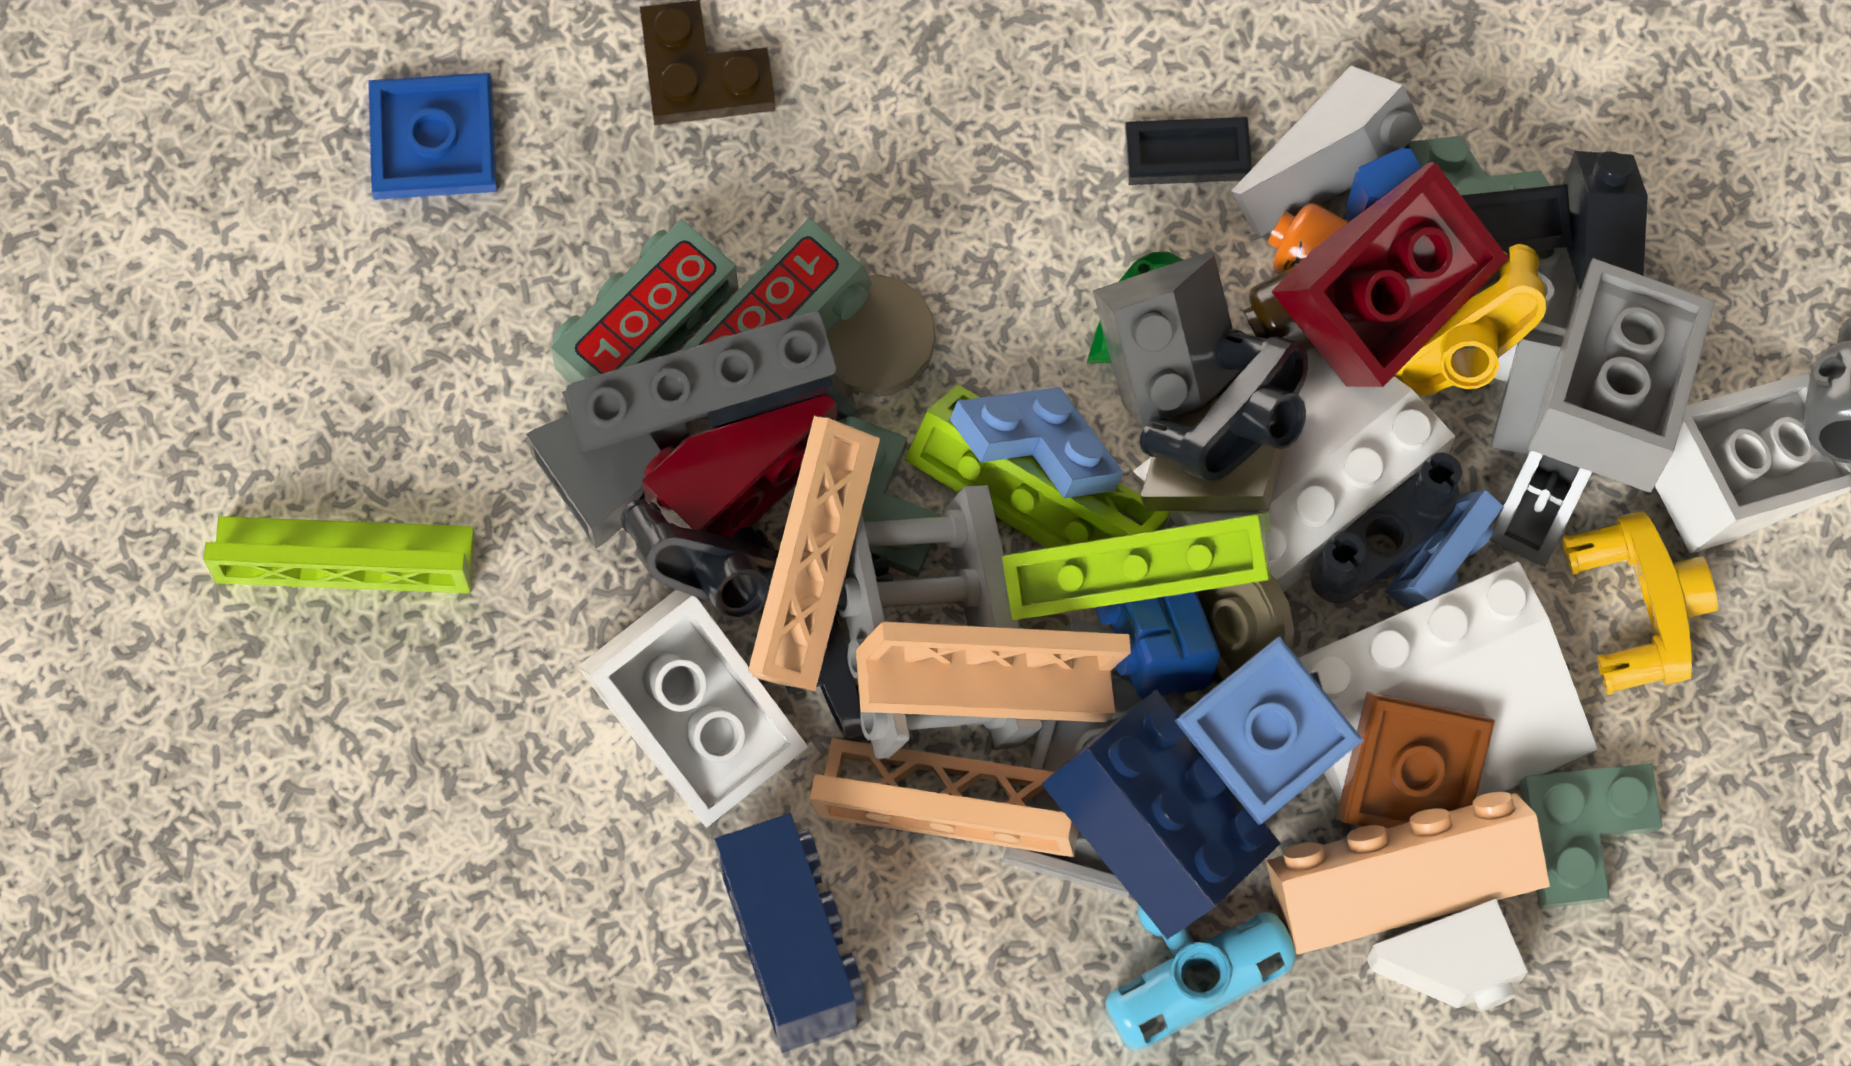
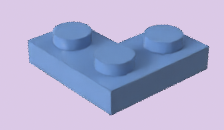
[950,387,1124,498]

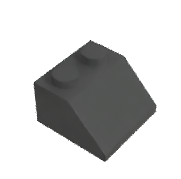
[1093,251,1240,427]

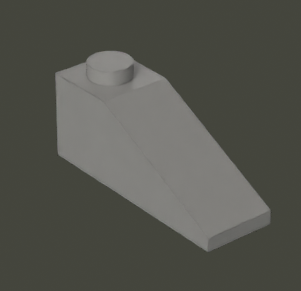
[1231,66,1423,236]

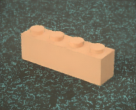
[1266,792,1550,955]

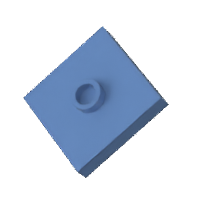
[1175,636,1363,825]

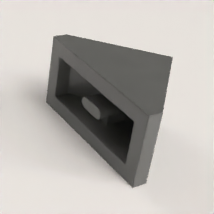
[1489,451,1592,567]

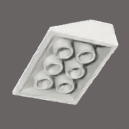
[1132,347,1455,592]
[1298,561,1598,830]

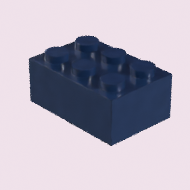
[1041,689,1281,940]
[714,813,865,1053]

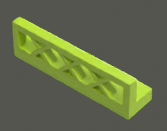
[904,384,1170,548]
[1002,512,1272,621]
[203,516,475,594]

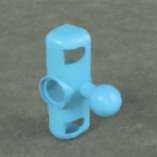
[1105,904,1296,1050]

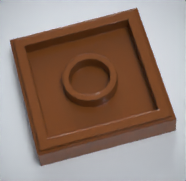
[1336,691,1495,828]

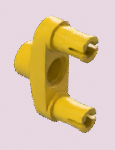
[1395,244,1546,396]
[1561,510,1718,695]

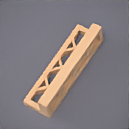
[748,416,880,691]
[856,622,1131,722]
[809,738,1079,857]

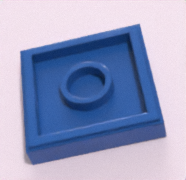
[368,73,497,200]

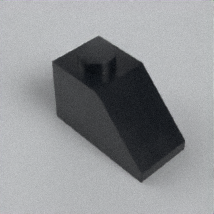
[1562,151,1648,290]

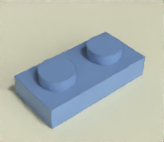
[1385,490,1504,607]

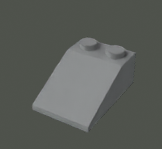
[1528,258,1715,493]

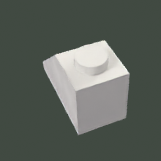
[1366,899,1528,1011]

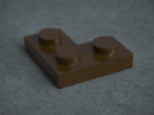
[640,0,776,125]

